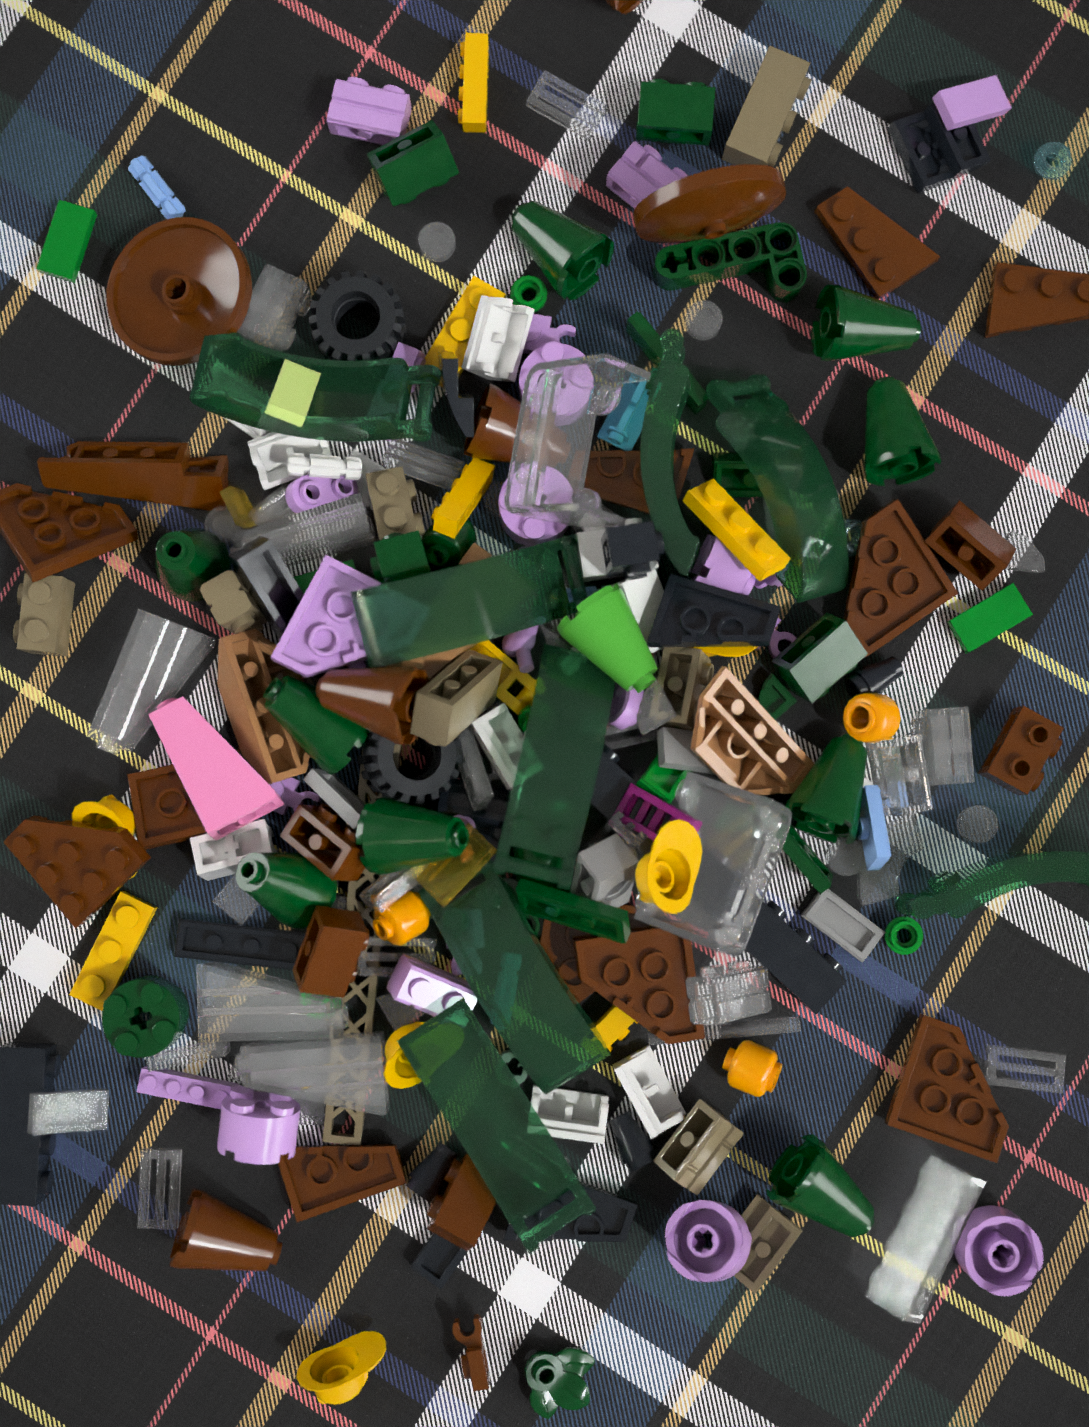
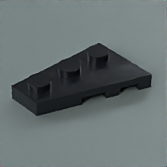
[647,574,781,647]
[503,1164,638,1242]

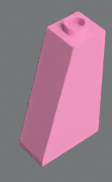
[148,696,285,841]

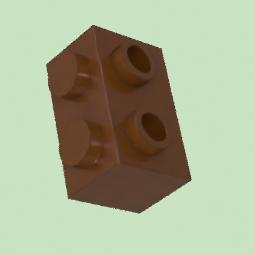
[924,500,1016,591]
[978,706,1064,795]
[280,804,365,881]
[292,905,369,998]
[426,1152,509,1251]

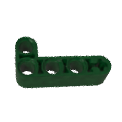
[653,222,807,302]

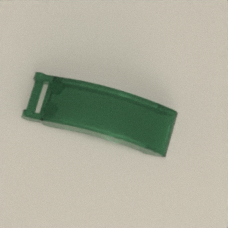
[641,328,700,579]
[189,333,441,442]
[706,374,849,603]
[350,534,588,668]
[492,643,615,890]
[418,850,611,1094]
[895,850,1089,919]
[397,998,597,1254]

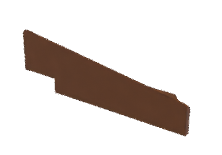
[37,441,228,512]

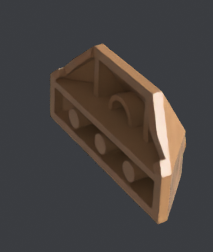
[217,628,310,785]
[690,666,814,797]

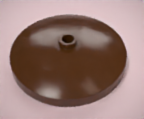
[633,164,786,244]
[106,217,252,366]

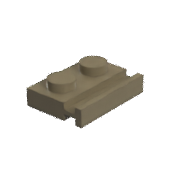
[734,1194,803,1294]

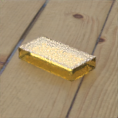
[416,823,498,907]

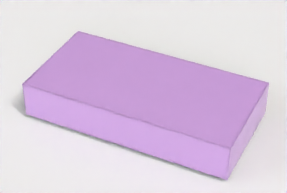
[933,75,1011,131]

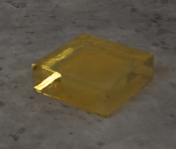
[220,486,259,529]

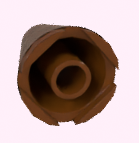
[463,384,571,469]
[316,667,430,745]
[169,1188,283,1271]

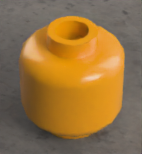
[843,693,901,743]
[373,889,431,946]
[722,1040,782,1097]

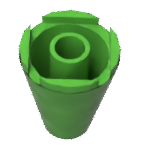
[557,583,658,693]

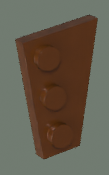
[567,448,695,522]

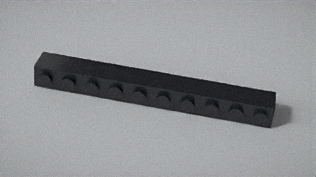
[534,717,847,1014]

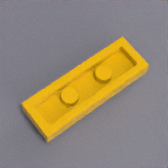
[418,276,506,388]
[683,479,791,582]
[69,891,158,1011]

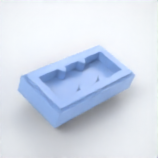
[856,785,891,871]

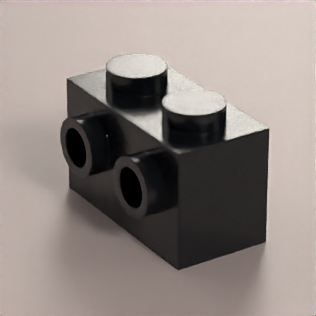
[601,521,664,580]

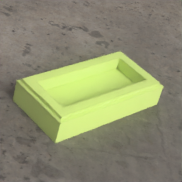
[265,359,321,427]

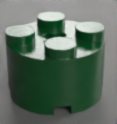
[102,975,189,1058]

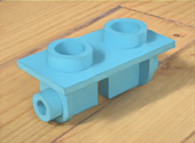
[597,371,664,451]

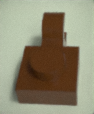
[453,1314,490,1392]

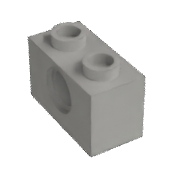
[570,833,639,908]

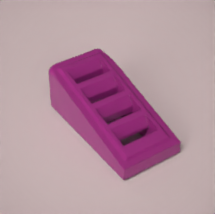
[612,783,702,841]

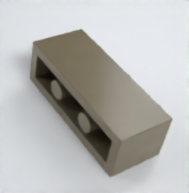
[722,46,812,167]
[410,649,503,747]

